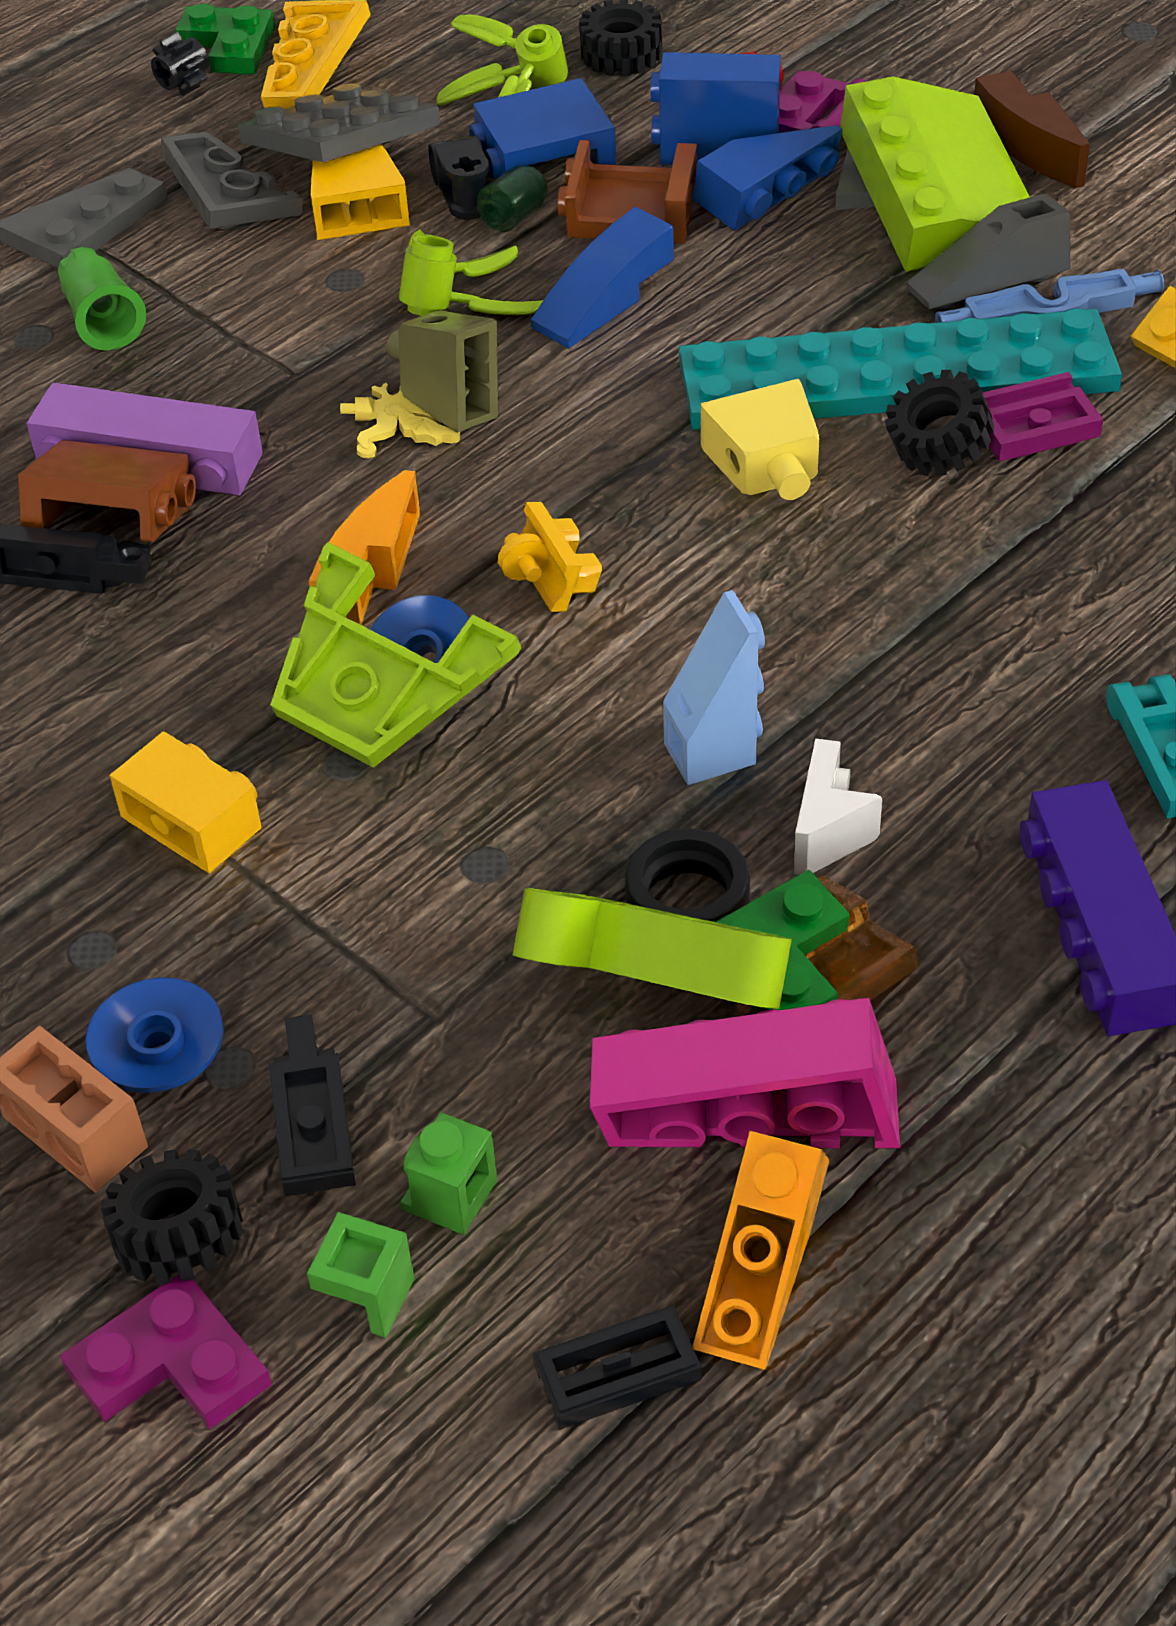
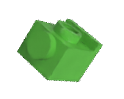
[400,1112,497,1235]

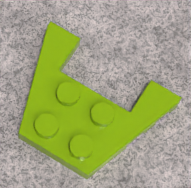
[270,542,521,768]

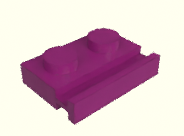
[983,372,1103,462]

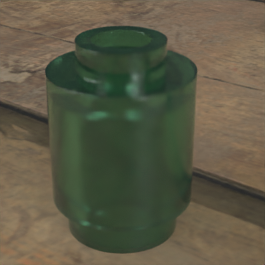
[477,166,548,232]

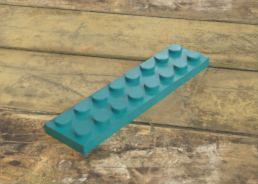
[679,309,1122,430]

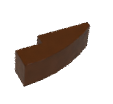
[974,71,1090,188]

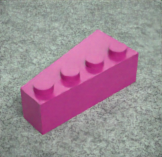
[590,998,900,1148]

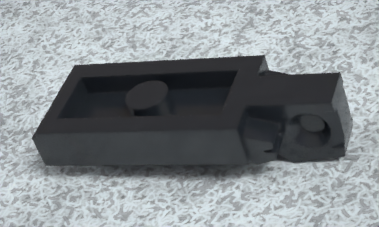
[0,524,152,594]
[269,1014,356,1196]

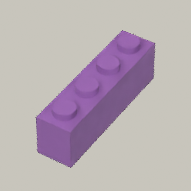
[26,382,263,496]

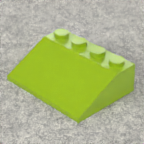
[840,76,1030,272]

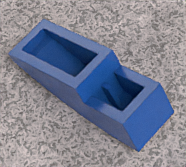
[531,206,674,349]

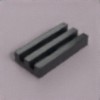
[533,1305,702,1430]

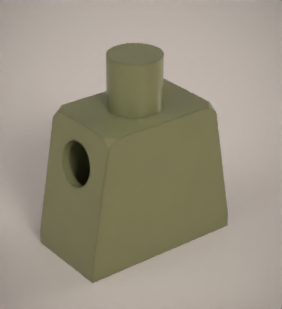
[387,311,498,432]

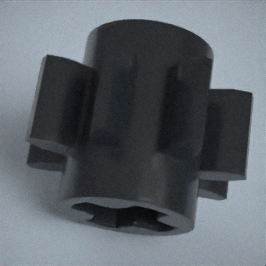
[151,32,209,96]

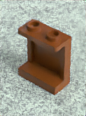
[558,140,697,244]
[18,440,196,542]

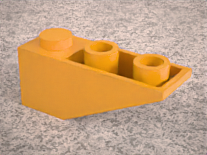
[693,1131,829,1370]

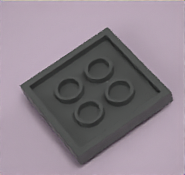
[238,84,440,162]

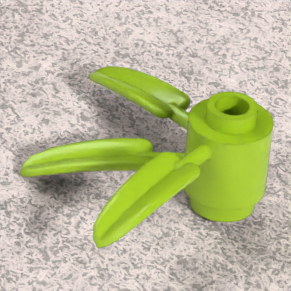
[436,14,568,106]
[399,230,543,316]

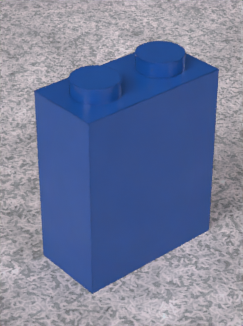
[650,52,781,165]

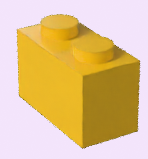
[109,731,262,874]

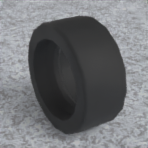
[625,828,750,922]

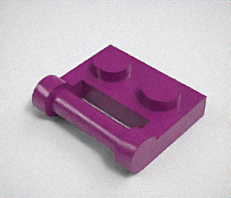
[779,70,866,133]

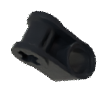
[428,135,492,219]

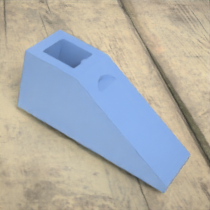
[663,590,765,785]

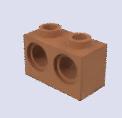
[0,1025,148,1193]

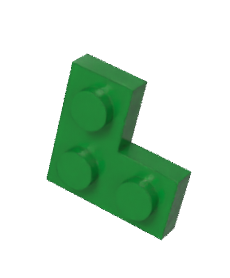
[175,4,275,74]
[717,870,850,1013]

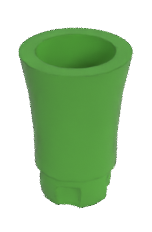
[58,247,146,351]

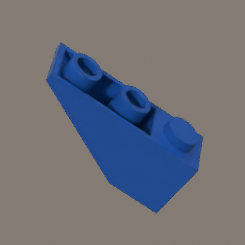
[693,125,842,231]

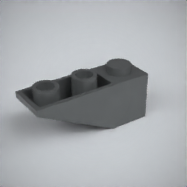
[907,193,1071,309]

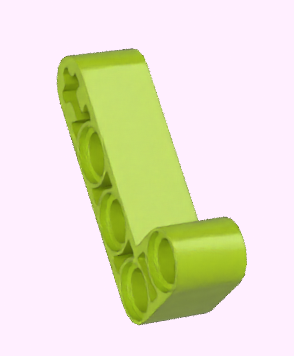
[512,888,792,1009]

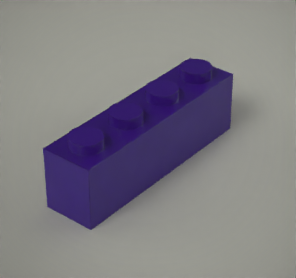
[1020,780,1176,1037]

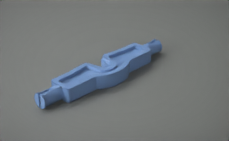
[935,269,1164,323]

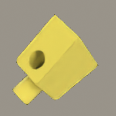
[701,379,819,500]

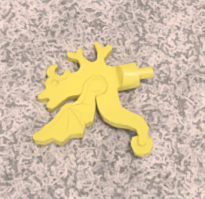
[340,383,460,459]

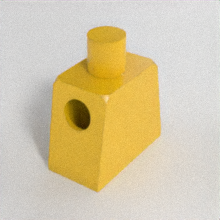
[311,144,410,240]

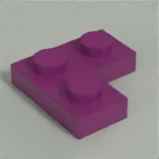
[59,1274,272,1430]

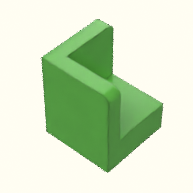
[307,1212,415,1338]

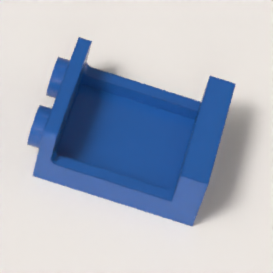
[469,78,616,194]

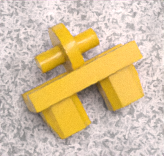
[498,502,602,612]

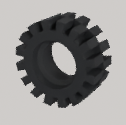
[579,0,662,76]
[885,370,994,476]
[101,1149,243,1284]

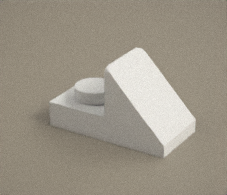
[794,739,882,875]

